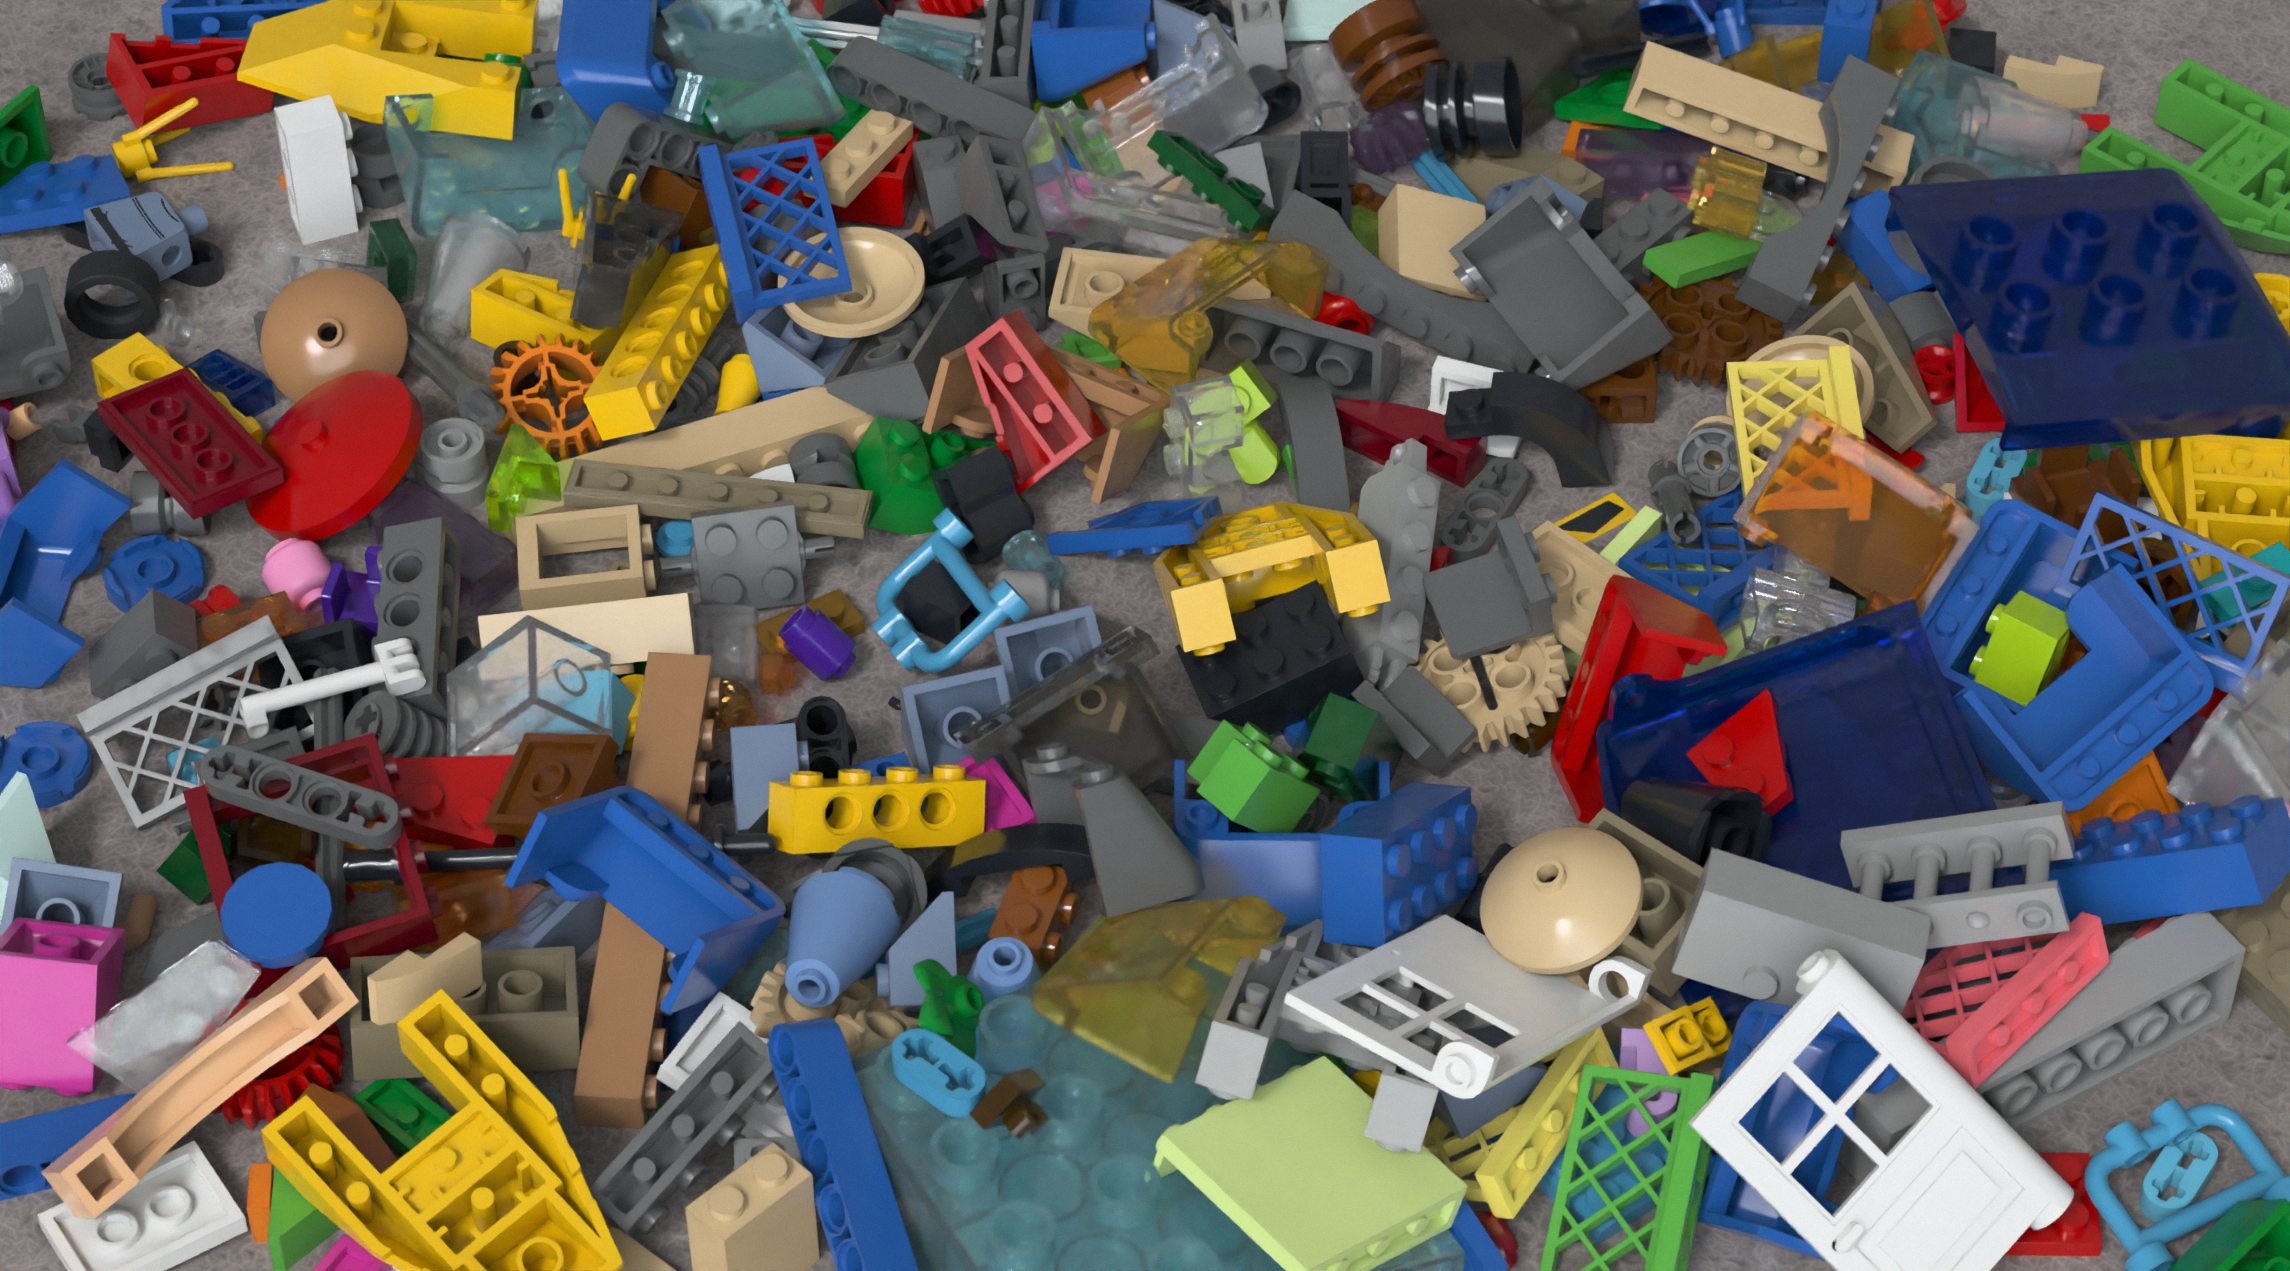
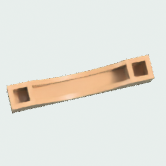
[41,957,359,1218]

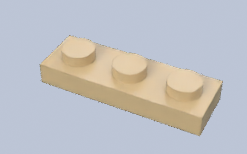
[803,109,913,208]

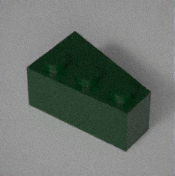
[1291,692,1404,805]

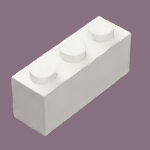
[274,95,363,245]

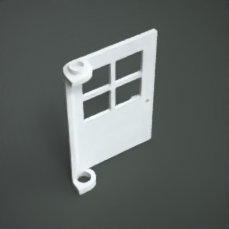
[1284,914,1653,1099]
[1688,948,2074,1271]

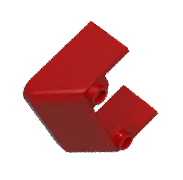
[1550,574,1728,824]

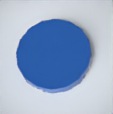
[102,534,207,613]
[0,721,93,809]
[220,862,335,969]

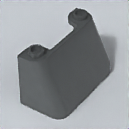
[1449,176,1674,391]
[0,266,71,400]
[1022,741,1205,919]

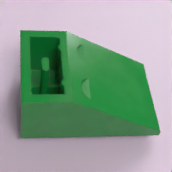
[852,415,1023,536]

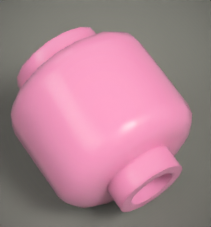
[261,538,332,615]

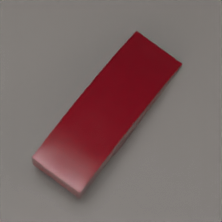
[1334,399,1488,488]

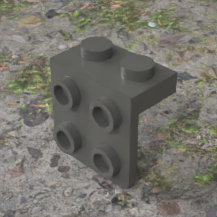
[1423,515,1558,660]

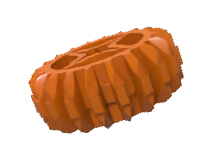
[487,333,604,466]

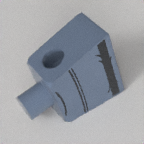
[83,191,209,299]

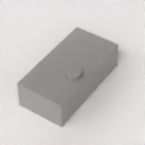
[1671,848,1931,1017]

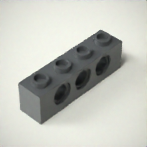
[369,517,462,722]

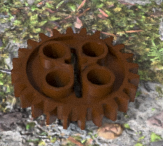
[1638,276,1784,388]

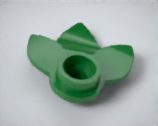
[913,959,985,1060]

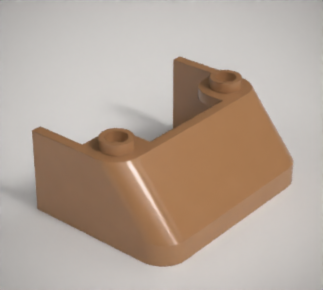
[922,341,1172,505]

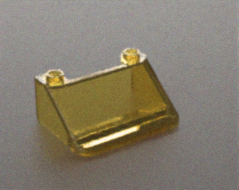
[1088,237,1330,407]
[1031,895,1287,1083]

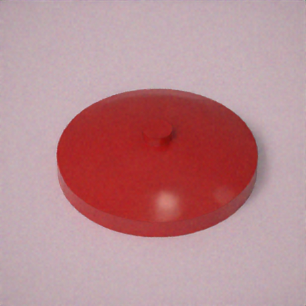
[245,370,423,542]

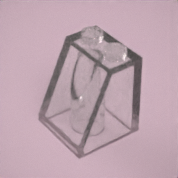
[447,615,613,757]

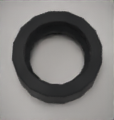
[63,250,161,339]

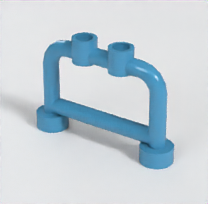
[871,507,1032,673]
[2085,1099,2290,1271]

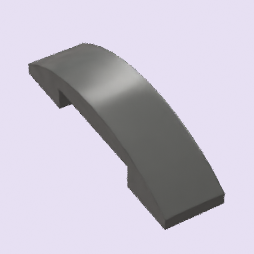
[1276,381,1351,513]

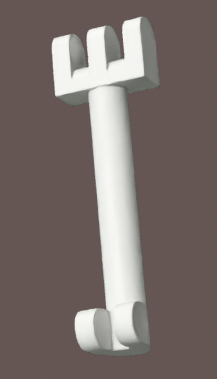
[238,638,426,738]

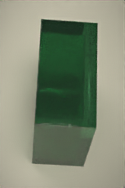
[366,218,418,304]

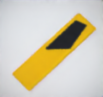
[1553,493,1637,544]

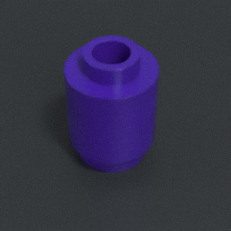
[778,605,856,681]

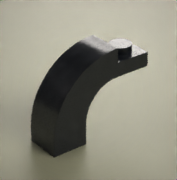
[1300,131,1352,233]
[1444,372,1616,488]

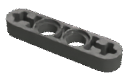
[200,745,403,850]

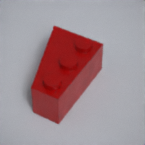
[105,33,274,136]
[964,309,1108,496]
[353,755,515,875]

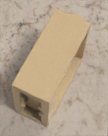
[516,504,657,611]

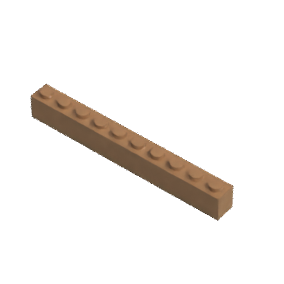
[573,652,723,1129]

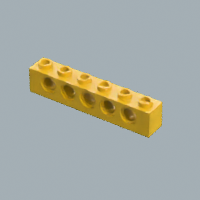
[583,244,731,441]

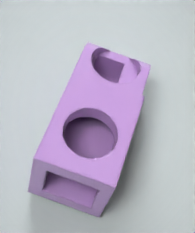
[1619,1028,1678,1141]

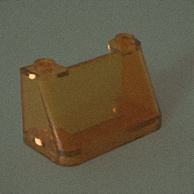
[1732,406,1982,633]

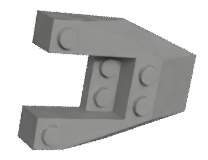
[1195,919,1458,1153]

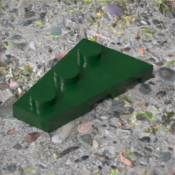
[1147,129,1280,234]

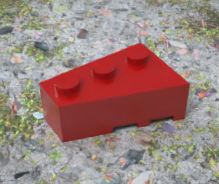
[778,128,921,227]

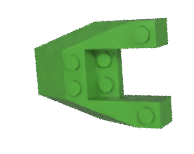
[2075,58,2290,254]

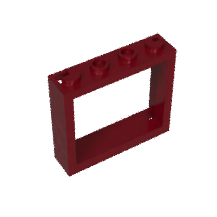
[183,732,443,1000]

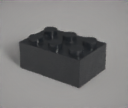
[1175,579,1365,735]

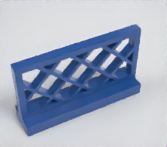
[697,137,852,324]
[1618,484,1846,634]
[2045,490,2290,697]

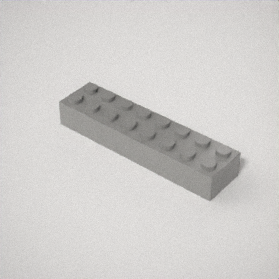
[1837,911,2246,1184]

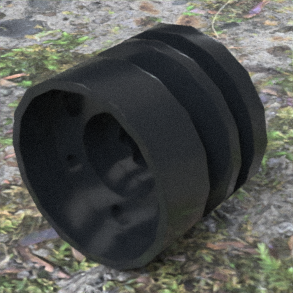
[1423,56,1524,162]

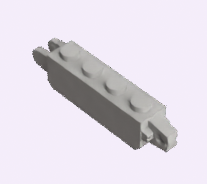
[1342,438,1441,693]

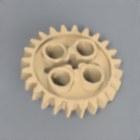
[1412,630,1570,753]
[750,962,926,1101]

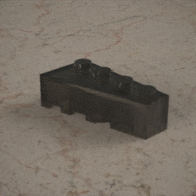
[569,192,683,329]

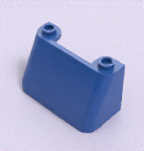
[1031,0,1157,103]

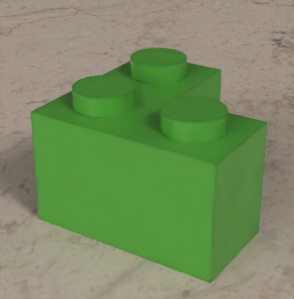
[1186,719,1321,833]

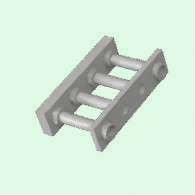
[1840,801,2075,949]

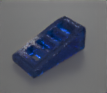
[183,349,276,418]

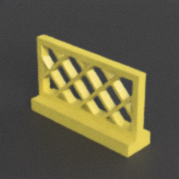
[1726,345,1872,522]
[1424,1026,1619,1219]

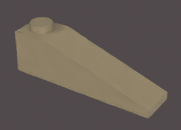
[1430,137,1605,213]
[1787,281,1938,454]

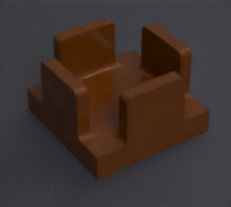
[2008,435,2147,544]
[483,732,625,843]

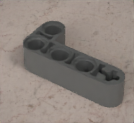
[578,102,738,203]

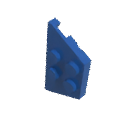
[0,154,132,234]
[1046,495,1223,557]

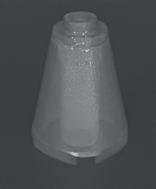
[1950,76,2088,168]
[418,211,531,348]

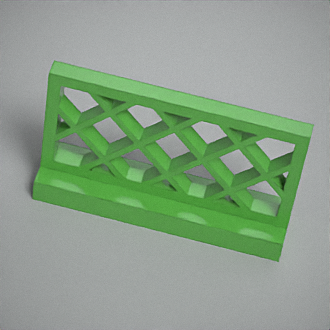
[1540,1064,1720,1271]

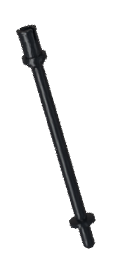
[343,821,778,886]

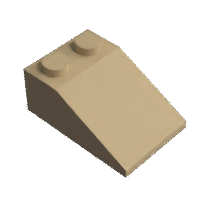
[1048,247,1208,371]

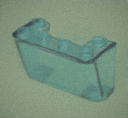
[382,87,595,238]

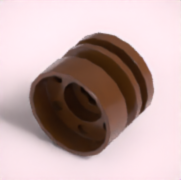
[1327,0,1451,113]

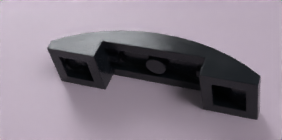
[923,823,1096,903]

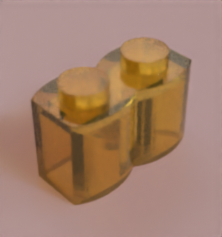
[1686,146,1767,240]

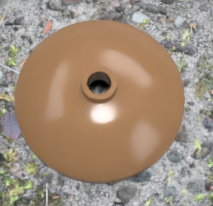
[260,268,409,403]

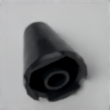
[1621,777,1772,868]

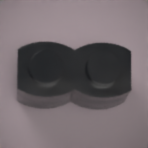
[931,445,1035,564]

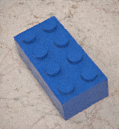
[1320,782,1478,947]
[2049,795,2290,925]

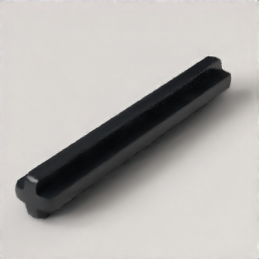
[1569,31,1711,80]

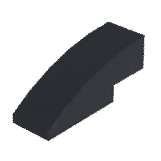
[903,213,999,287]

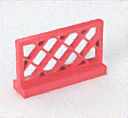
[1901,912,2110,1090]

